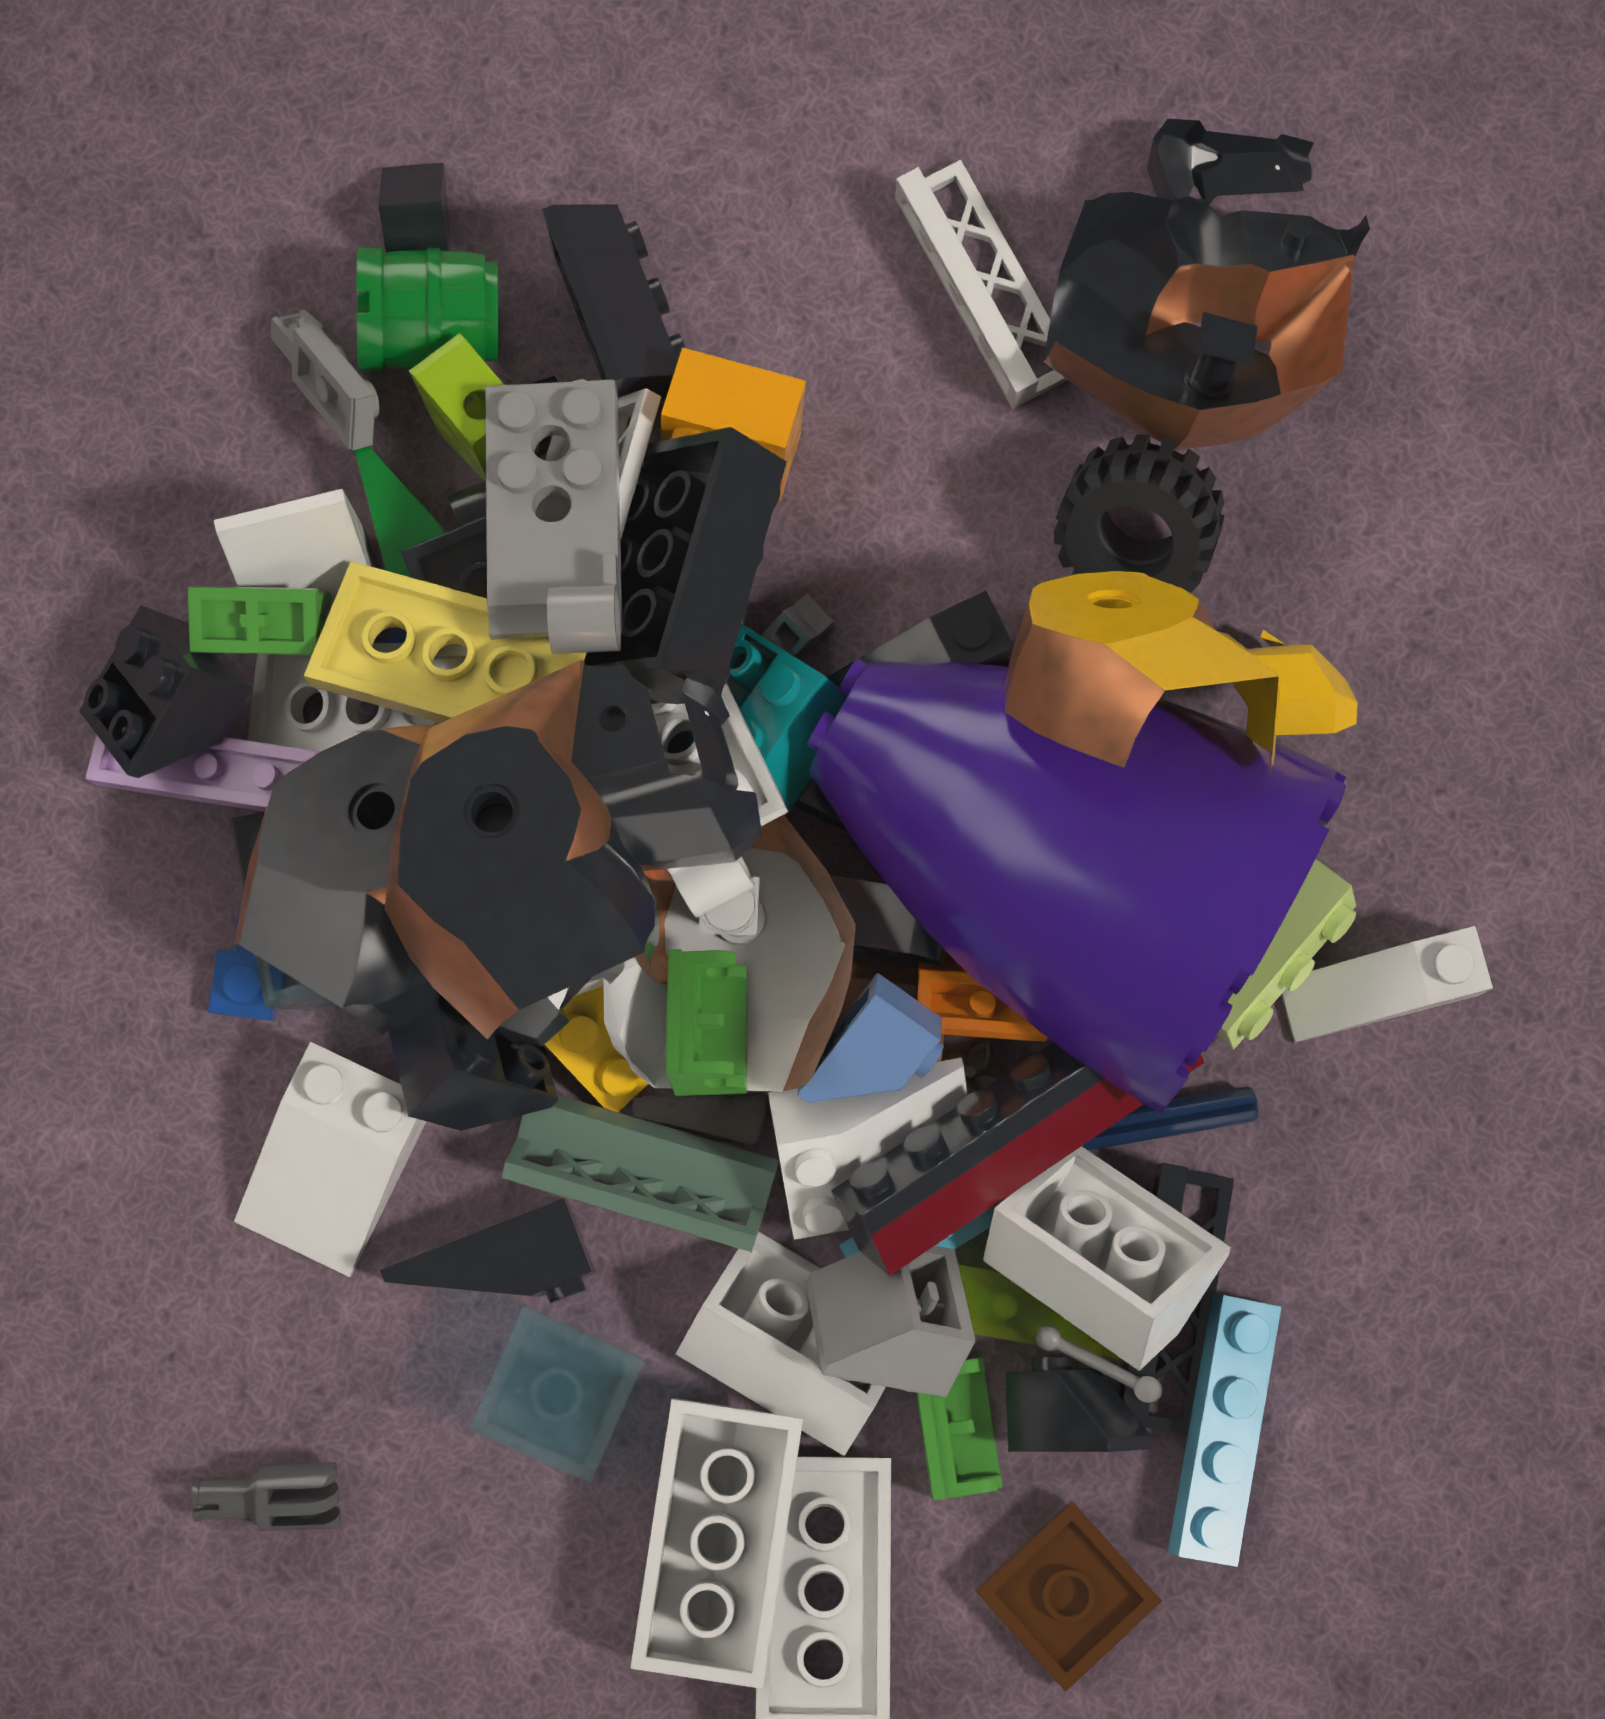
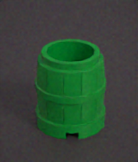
[356,247,498,373]

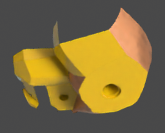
[1004,571,1358,774]

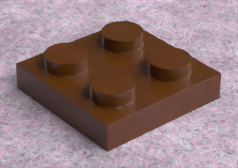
[975,1500,1162,1692]

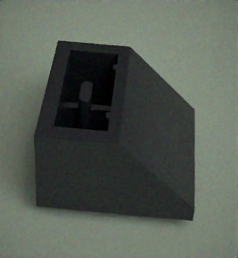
[79,605,253,778]
[389,995,559,1131]

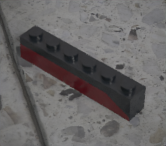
[831,1042,1205,1276]

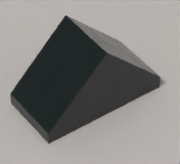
[379,163,451,252]

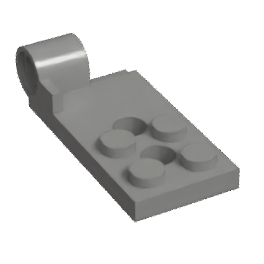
[485,380,622,654]

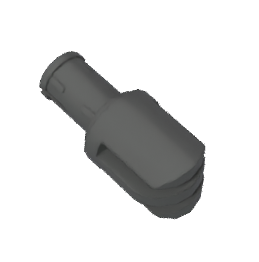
[191,1462,341,1531]

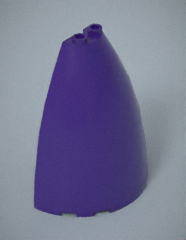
[807,658,1347,1113]

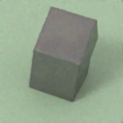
[761,593,834,659]

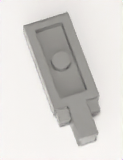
[271,310,379,450]

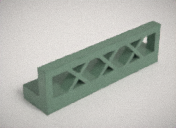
[501,1095,780,1252]

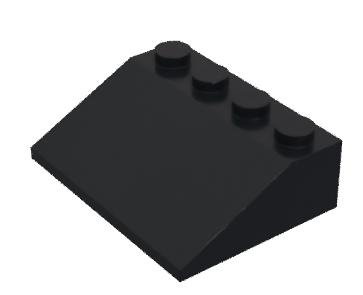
[584,427,787,705]

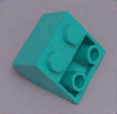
[677,624,847,812]

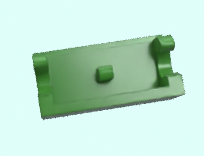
[188,586,332,655]
[666,949,748,1096]
[916,1357,1003,1501]

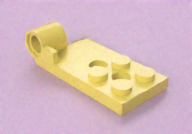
[304,561,587,723]

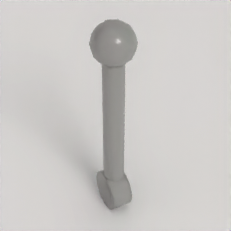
[1036,1325,1162,1403]

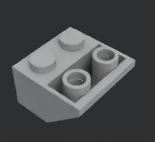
[806,1246,976,1397]

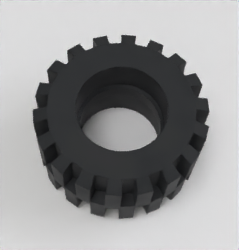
[1054,434,1225,593]

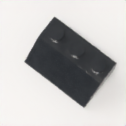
[542,204,686,401]

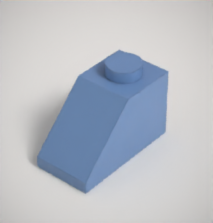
[797,973,944,1103]

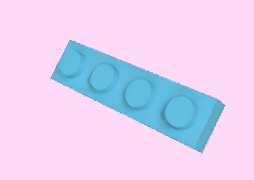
[1168,1294,1281,1567]

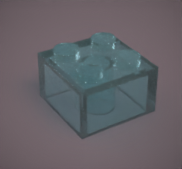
[469,1306,648,1483]

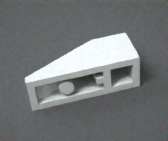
[1281,926,1493,1043]

